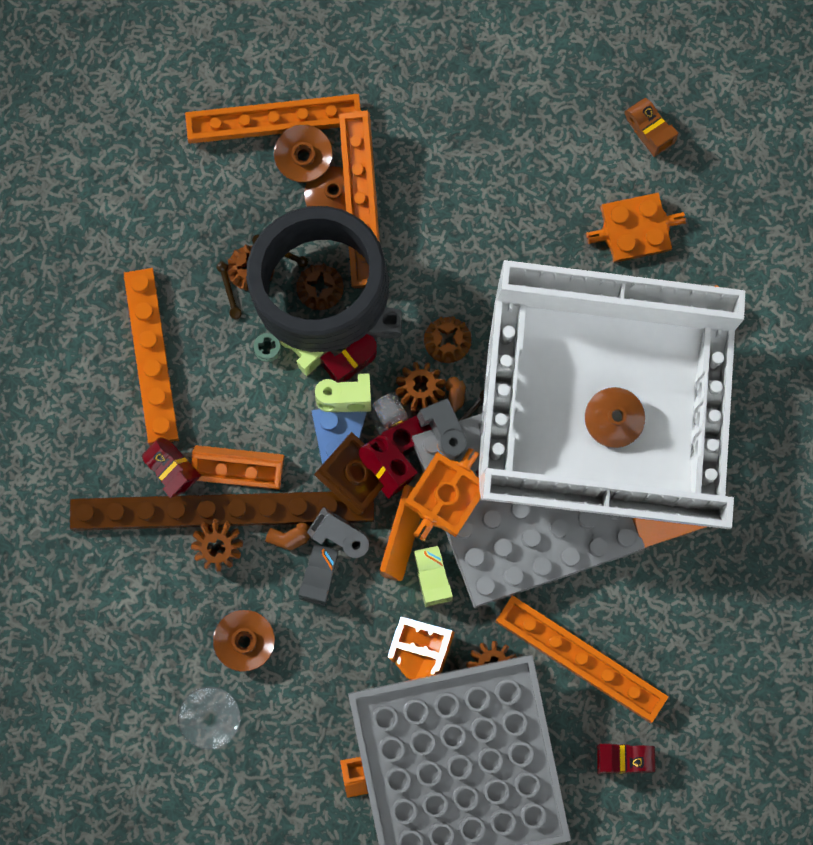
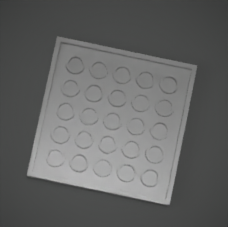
[412,414,645,608]
[348,655,571,845]

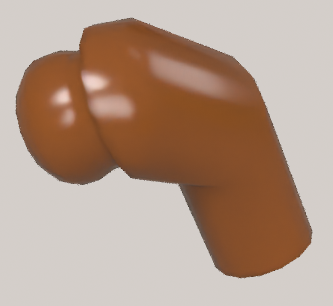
[445,376,466,413]
[265,523,310,551]

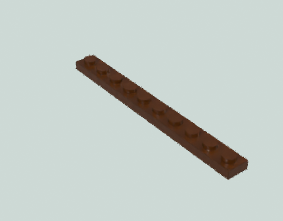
[70,491,374,531]

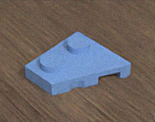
[312,409,367,464]

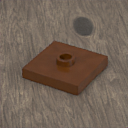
[313,432,383,516]

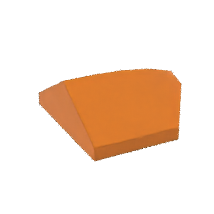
[388,617,455,680]

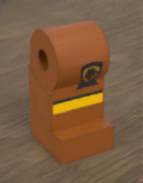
[625,98,678,157]

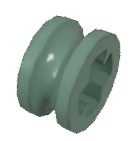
[254,333,281,362]

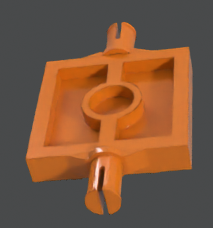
[586,192,686,263]
[404,448,481,541]

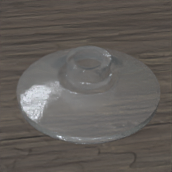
[178,687,240,750]

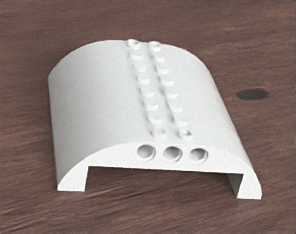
[479,260,746,529]

